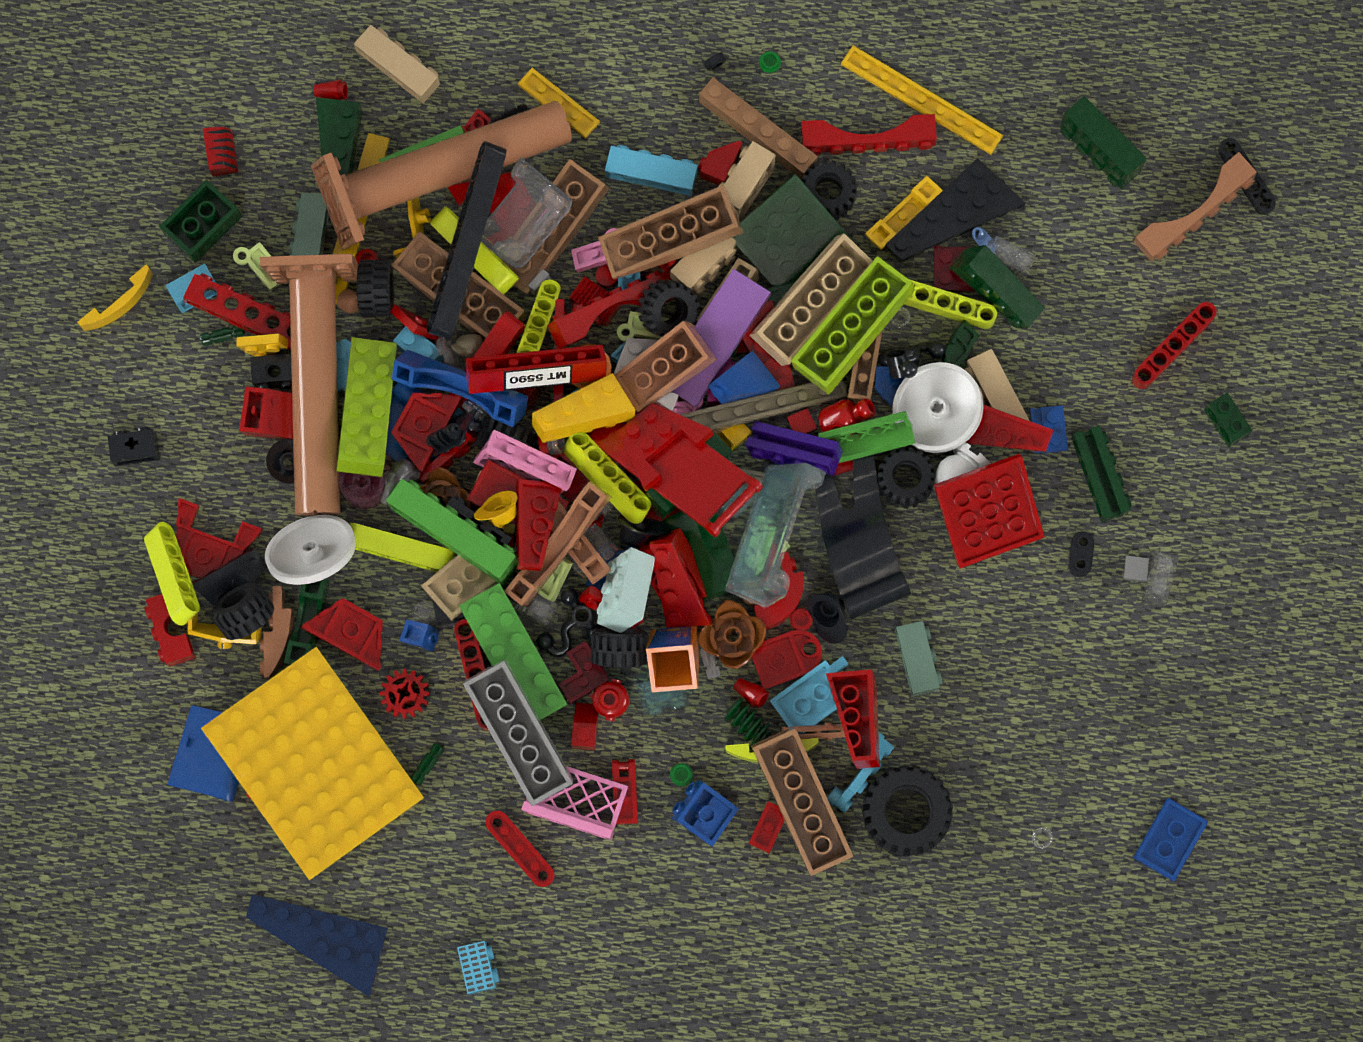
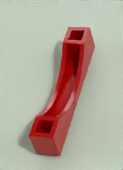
[801,114,937,156]
[547,271,674,349]

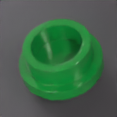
[759,51,781,73]
[670,763,693,787]

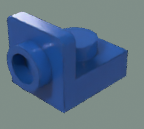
[399,619,440,652]

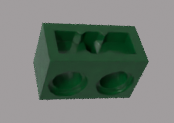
[1204,392,1252,447]

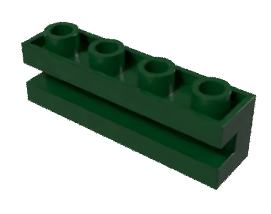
[1071,425,1132,523]

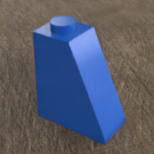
[708,350,780,404]

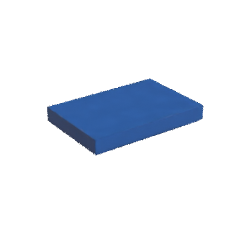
[1133,798,1209,882]

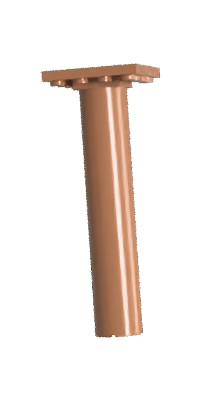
[311,101,572,250]
[260,254,359,516]

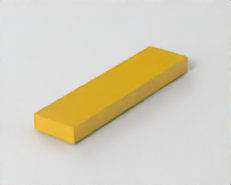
[518,67,600,139]

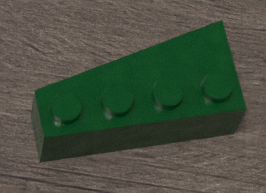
[316,97,363,175]
[949,245,1045,329]

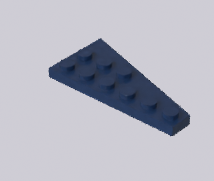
[246,894,388,997]

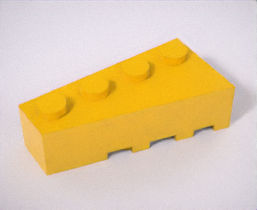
[532,373,636,443]

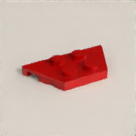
[391,393,463,473]
[301,598,383,671]

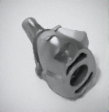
[380,458,420,505]

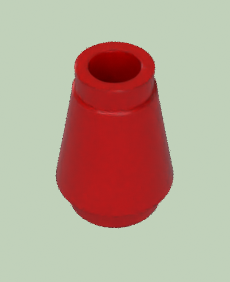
[314,79,348,100]
[733,678,769,708]

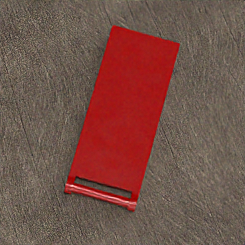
[589,406,763,537]

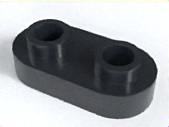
[1068,531,1094,578]

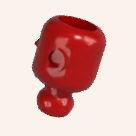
[818,398,875,440]
[590,679,630,722]

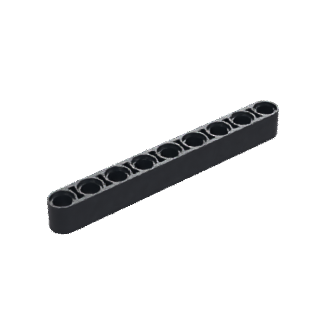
[427,141,507,340]

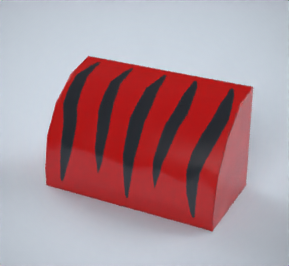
[203,127,238,177]

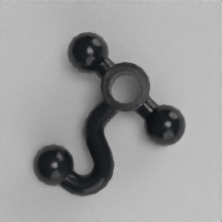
[878,341,946,378]
[536,587,603,657]

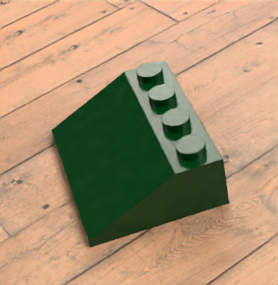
[652,511,744,602]

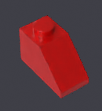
[698,141,743,186]
[571,703,599,750]

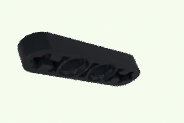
[1218,138,1276,215]

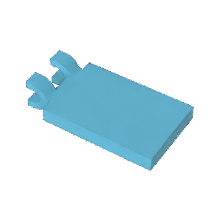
[770,656,848,734]

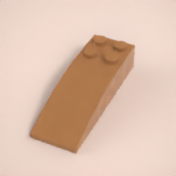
[499,159,610,294]
[598,185,744,279]
[391,231,526,341]

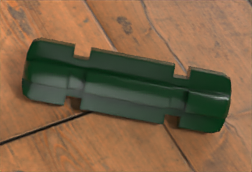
[200,325,244,346]
[410,743,445,785]

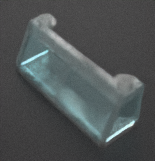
[725,463,826,608]

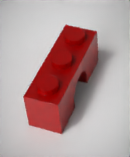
[144,594,196,667]

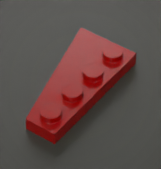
[517,479,562,571]
[649,539,713,628]

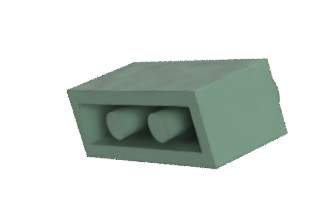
[289,192,329,256]
[895,621,942,697]

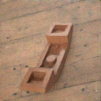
[552,502,611,584]

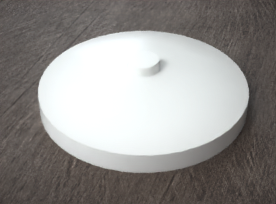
[893,362,983,453]
[265,515,356,585]

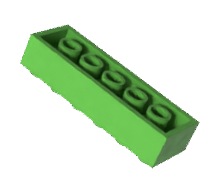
[386,479,517,586]
[458,582,568,720]

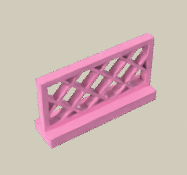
[473,430,577,495]
[521,766,628,841]

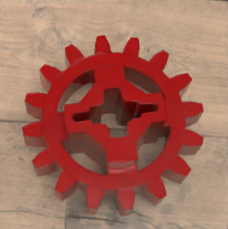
[379,669,430,720]

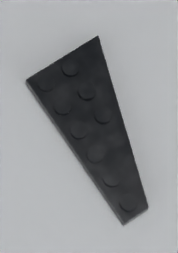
[885,158,1026,263]

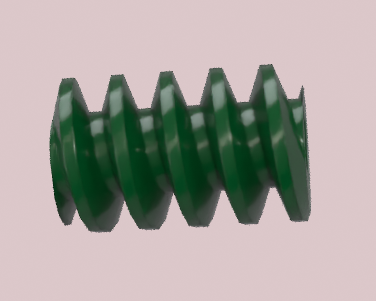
[725,696,774,748]

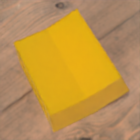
[718,424,752,451]

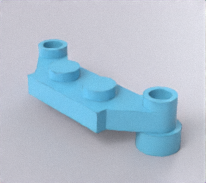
[827,731,894,813]

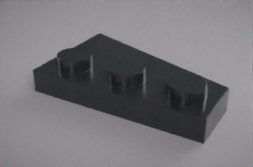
[443,496,512,545]
[192,548,267,606]

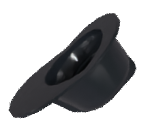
[618,515,671,547]
[807,591,848,643]

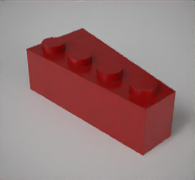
[826,669,880,769]

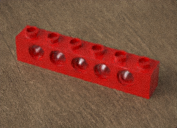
[183,273,291,351]

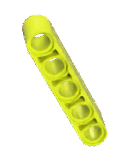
[430,206,519,295]
[517,279,561,353]
[904,279,997,329]
[563,432,651,524]
[144,522,200,626]
[350,523,456,572]

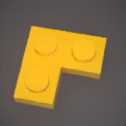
[236,334,288,357]

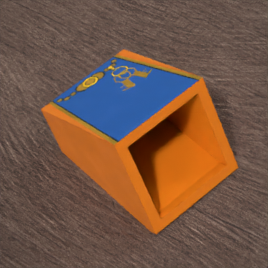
[646,626,699,692]

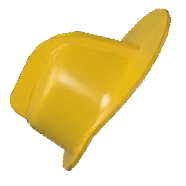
[474,491,518,528]

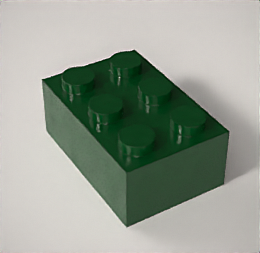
[159,179,242,263]

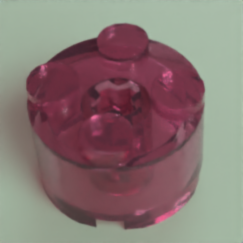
[339,472,385,509]

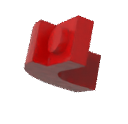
[754,551,804,630]

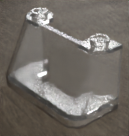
[481,157,572,268]

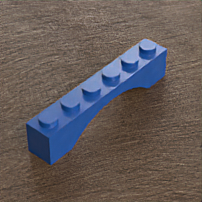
[392,349,528,427]

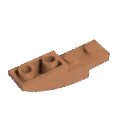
[260,586,294,681]

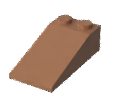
[614,321,717,413]

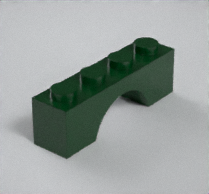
[284,578,330,666]

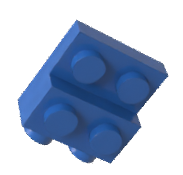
[672,780,739,847]

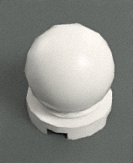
[935,442,991,484]

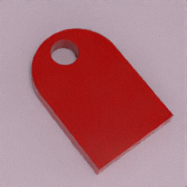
[751,630,822,690]

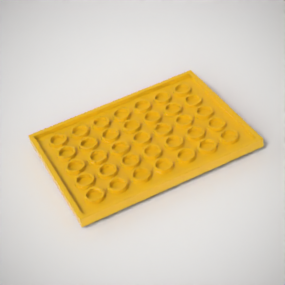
[201,647,424,880]

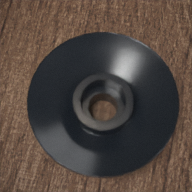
[266,439,294,484]

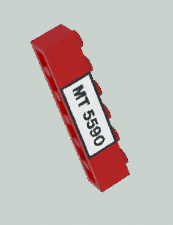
[466,345,607,394]

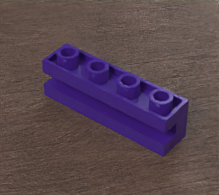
[745,421,843,476]

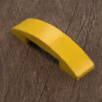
[865,176,943,250]
[77,265,153,331]

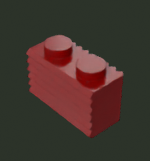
[569,276,622,327]

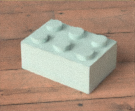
[597,547,655,633]

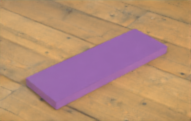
[672,269,771,407]

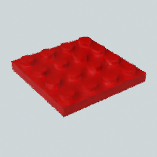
[934,454,1045,568]

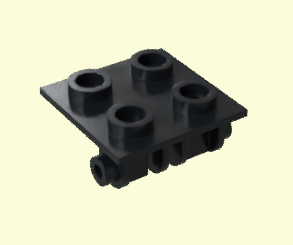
[426,409,477,457]

